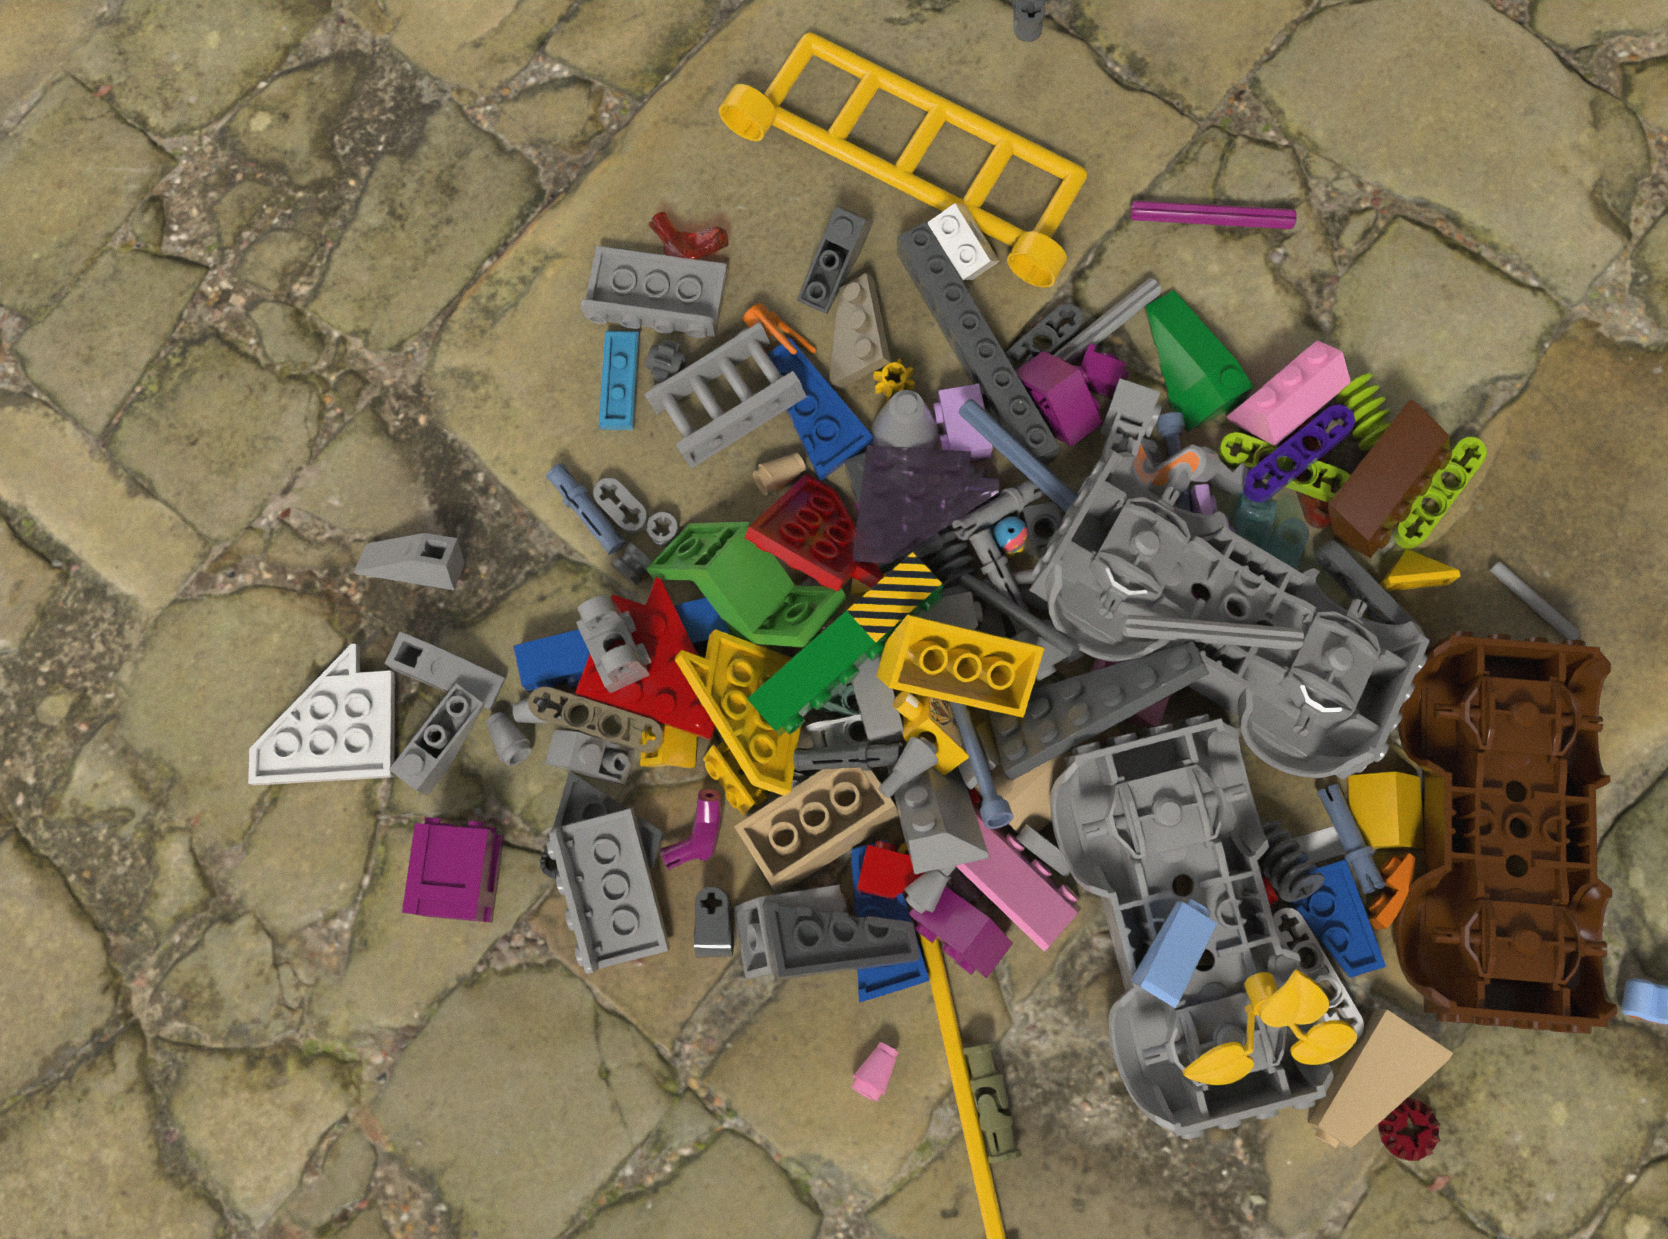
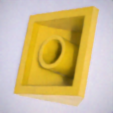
[1346,771,1424,850]

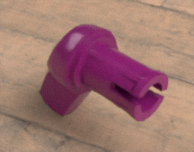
[660,789,721,870]

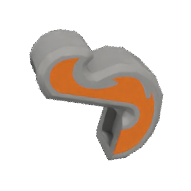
[1131,438,1219,495]

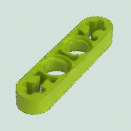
[1219,432,1350,503]
[1393,437,1487,549]

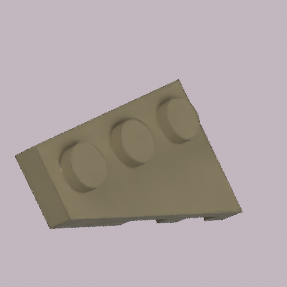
[829,273,891,391]

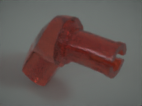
[649,212,729,259]

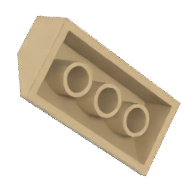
[975,725,1123,835]
[734,768,899,894]

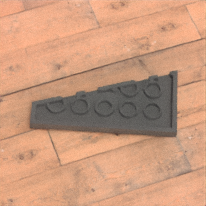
[988,641,1209,781]

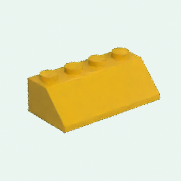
[876,614,1045,718]

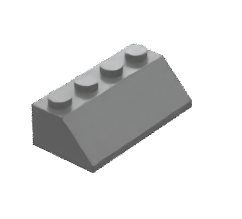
[887,741,989,874]

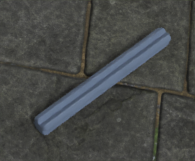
[958,398,1078,512]

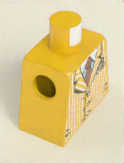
[893,691,970,776]

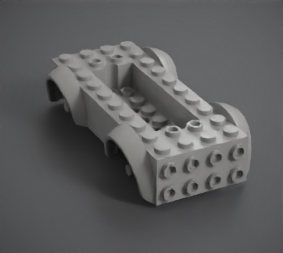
[1029,451,1430,780]
[1050,714,1334,1139]

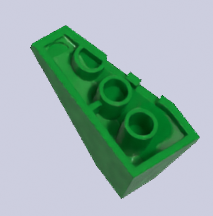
[1145,290,1254,433]

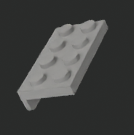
[580,246,728,338]
[546,807,670,974]

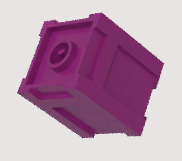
[402,817,504,923]

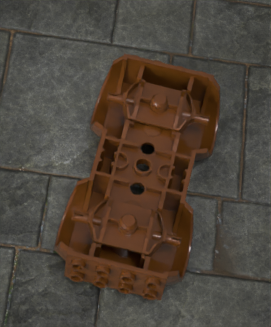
[1395,631,1617,1034]

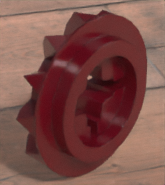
[1378,1098,1441,1161]

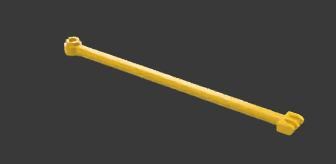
[898,842,1006,1239]

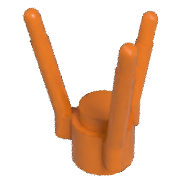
[743,303,816,355]

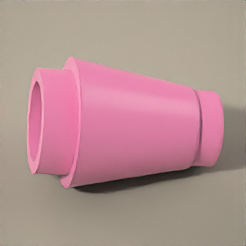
[851,1042,899,1102]

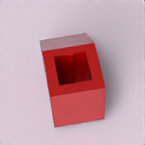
[857,841,926,900]

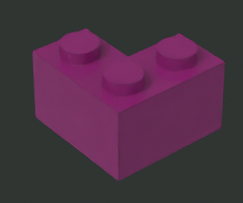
[1015,351,1103,447]
[909,886,1013,979]

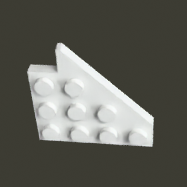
[248,644,395,786]

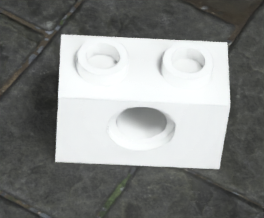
[928,203,1000,280]

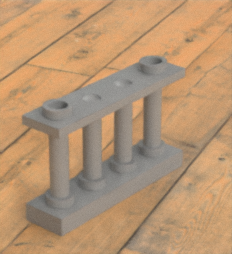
[644,322,807,469]

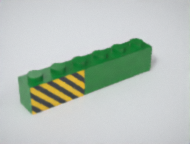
[747,552,944,736]

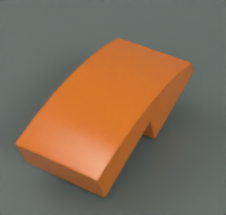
[1368,853,1416,930]

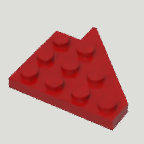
[744,473,884,592]
[575,577,716,741]

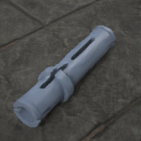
[546,463,626,555]
[1317,784,1386,894]

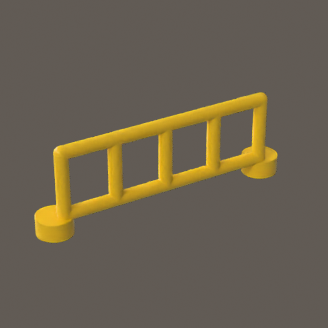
[719,32,1087,288]

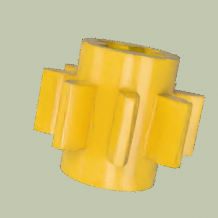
[873,358,915,402]

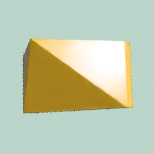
[1379,549,1460,591]

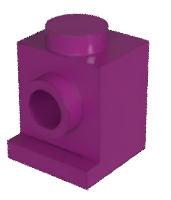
[1080,343,1130,399]

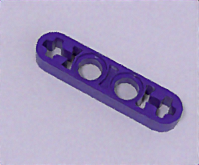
[1242,405,1355,503]

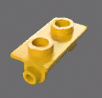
[703,741,768,816]

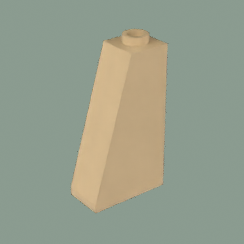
[1308,1009,1453,1149]

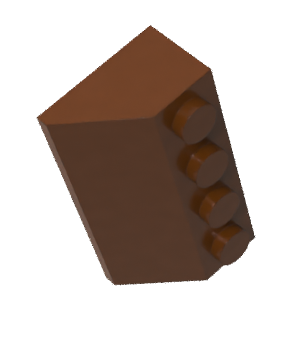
[1328,399,1452,558]

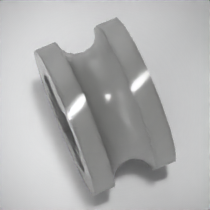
[647,512,679,546]

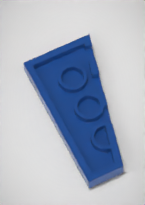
[767,338,874,481]
[851,839,929,1003]

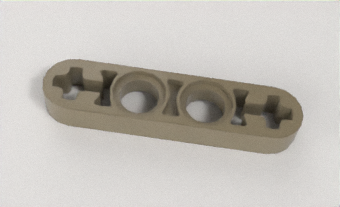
[528,687,664,753]

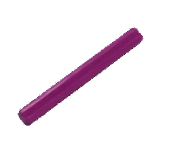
[1130,200,1297,229]

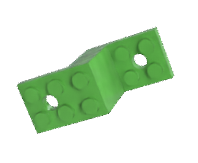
[646,522,847,647]

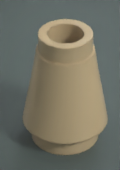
[753,452,806,496]

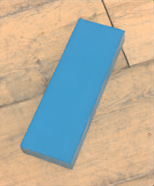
[599,331,640,430]

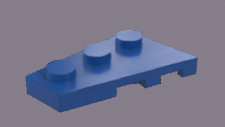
[1290,860,1386,978]

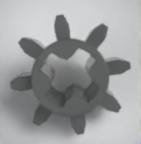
[646,339,687,382]

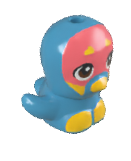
[986,515,1028,559]

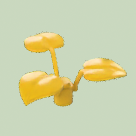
[1182,969,1357,1085]

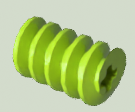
[1334,372,1393,451]

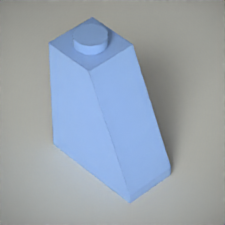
[1130,899,1217,1008]

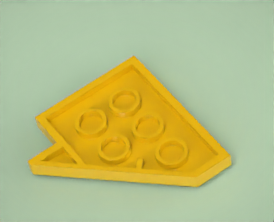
[675,629,801,796]

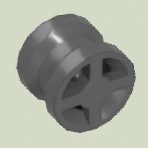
[611,543,652,586]

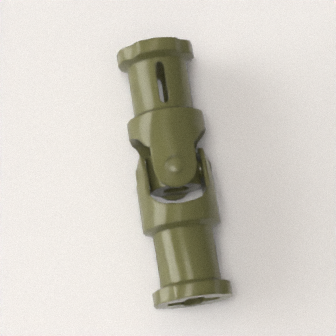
[962,1041,1022,1163]

